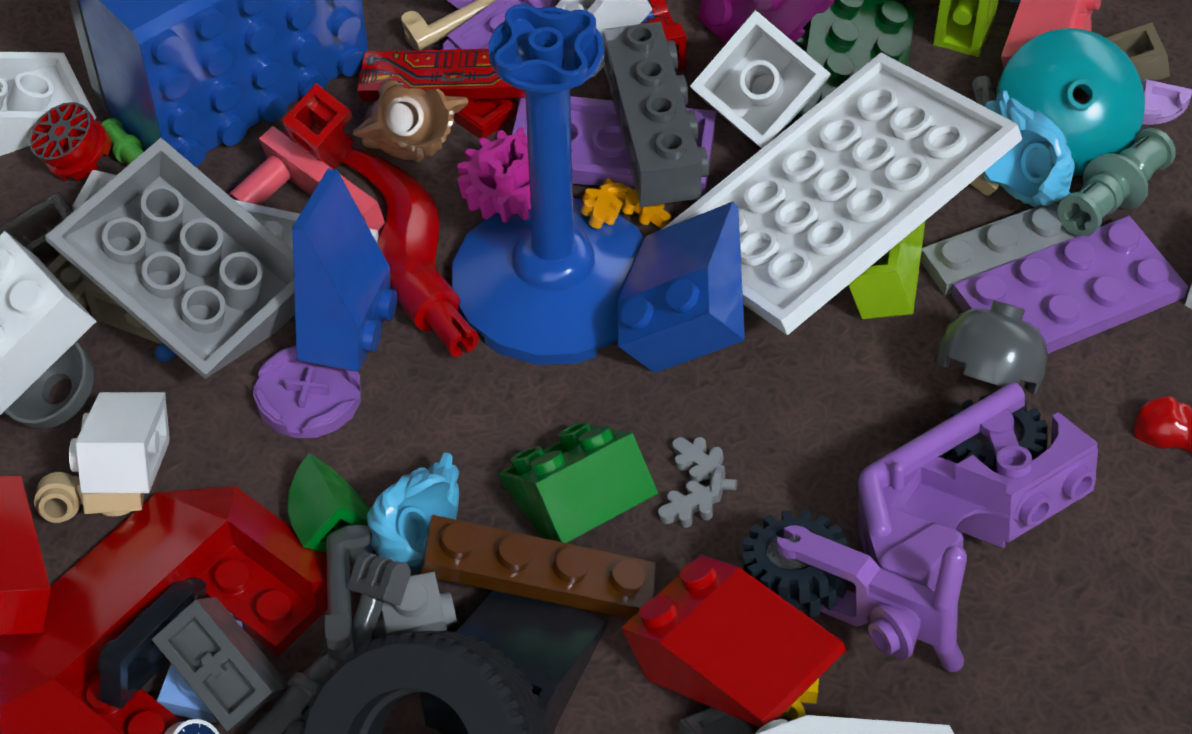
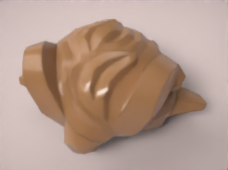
[353,80,469,162]

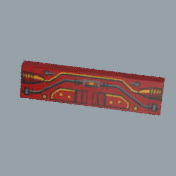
[357,49,525,101]

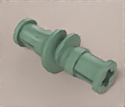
[1057,128,1176,236]

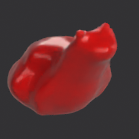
[1134,396,1192,453]

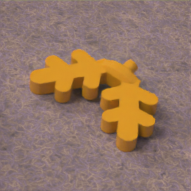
[580,178,671,229]

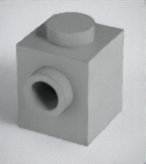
[374,571,457,640]

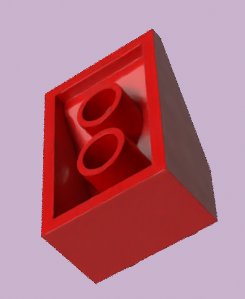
[621,555,847,727]

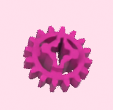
[457,128,531,222]

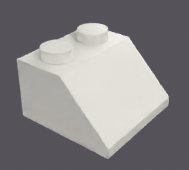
[690,10,831,149]

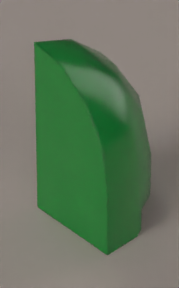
[287,453,369,552]

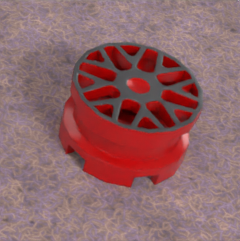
[30,102,111,182]

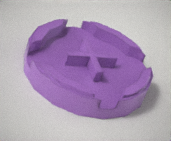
[253,345,362,438]

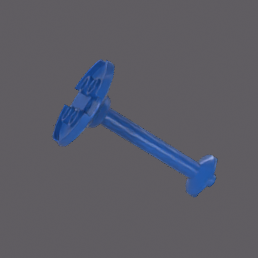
[452,4,644,365]

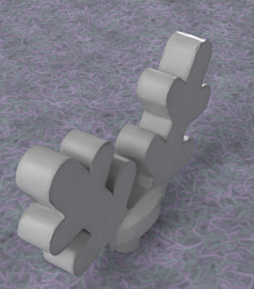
[658,437,737,528]

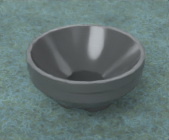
[5,341,94,429]

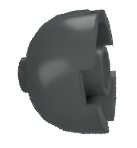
[934,300,1048,395]

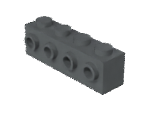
[603,21,709,207]

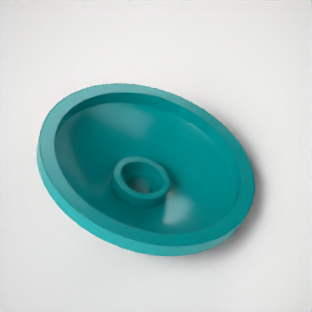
[996,28,1145,177]

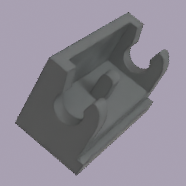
[152,597,289,732]

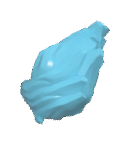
[983,90,1075,207]
[367,453,459,573]

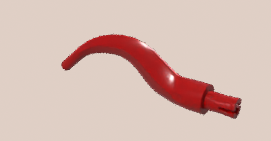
[280,130,479,357]

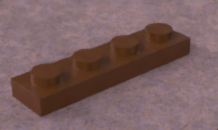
[420,515,656,619]

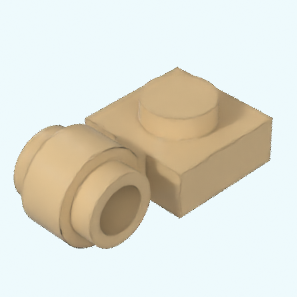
[34,472,144,523]

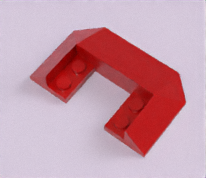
[0,486,352,734]

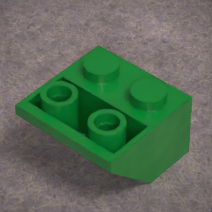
[497,422,658,543]

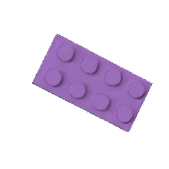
[512,96,716,197]
[952,216,1188,353]

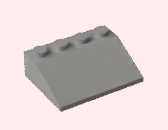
[46,138,295,379]

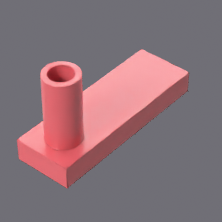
[228,126,385,237]

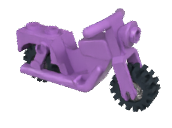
[742,382,1098,672]

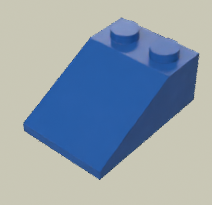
[292,169,397,372]
[618,201,745,372]

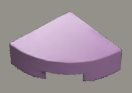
[1142,79,1192,125]

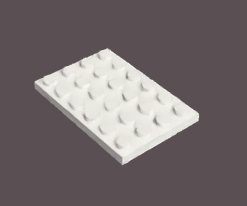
[663,53,1022,335]

